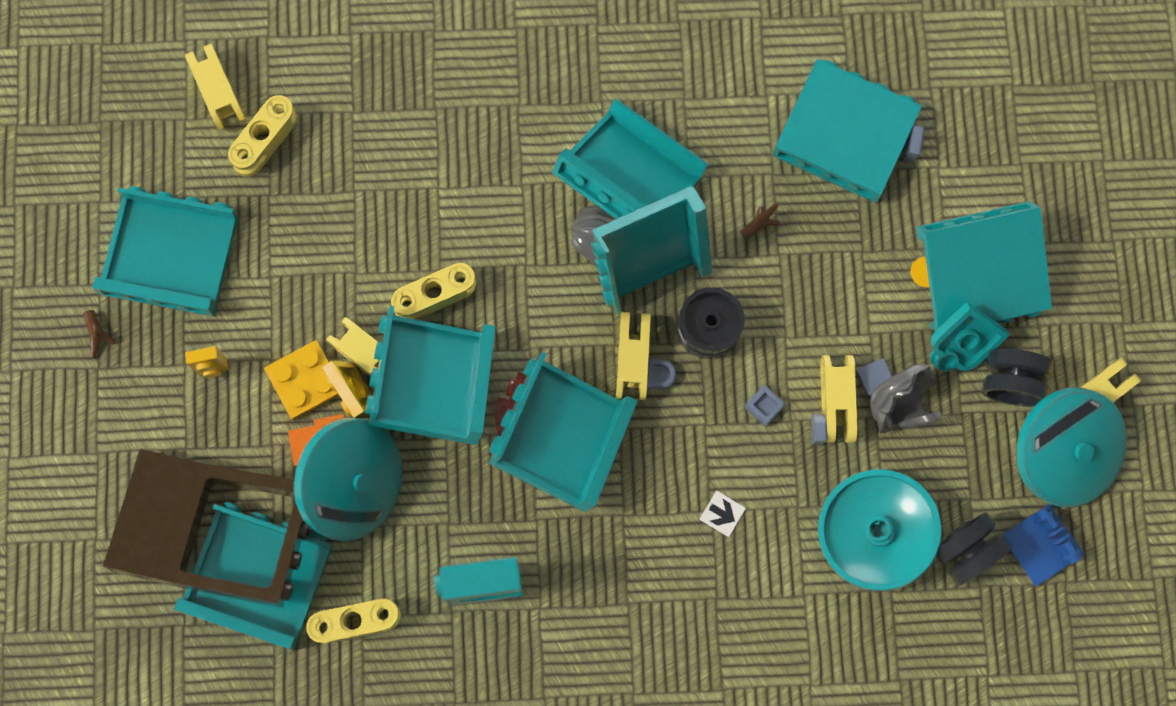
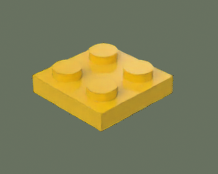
[264,340,340,421]
[322,361,374,418]

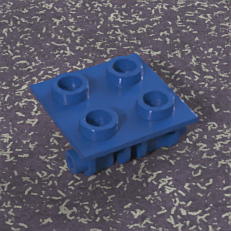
[1004,503,1084,587]

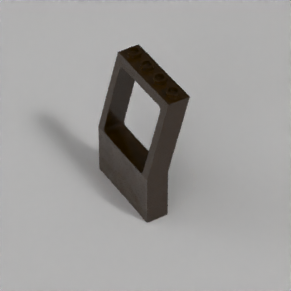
[103,449,310,608]

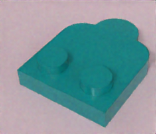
[930,302,1010,372]

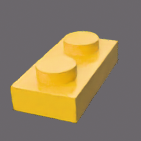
[185,346,229,378]

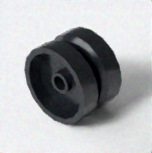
[677,287,745,359]
[981,348,1055,407]
[936,512,1013,586]

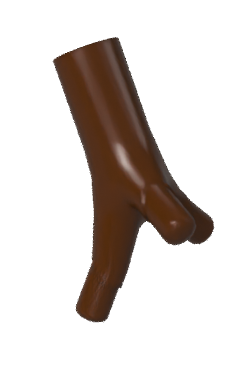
[740,203,780,240]
[83,310,115,359]

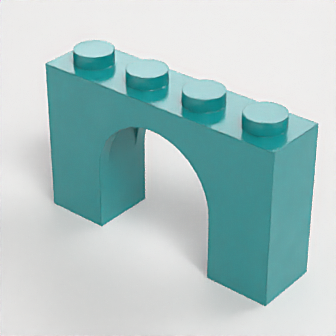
[434,557,523,607]

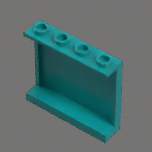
[772,58,922,203]
[552,98,708,219]
[92,186,239,317]
[591,186,713,315]
[916,201,1052,331]
[365,305,496,445]
[489,352,637,512]
[174,502,333,650]

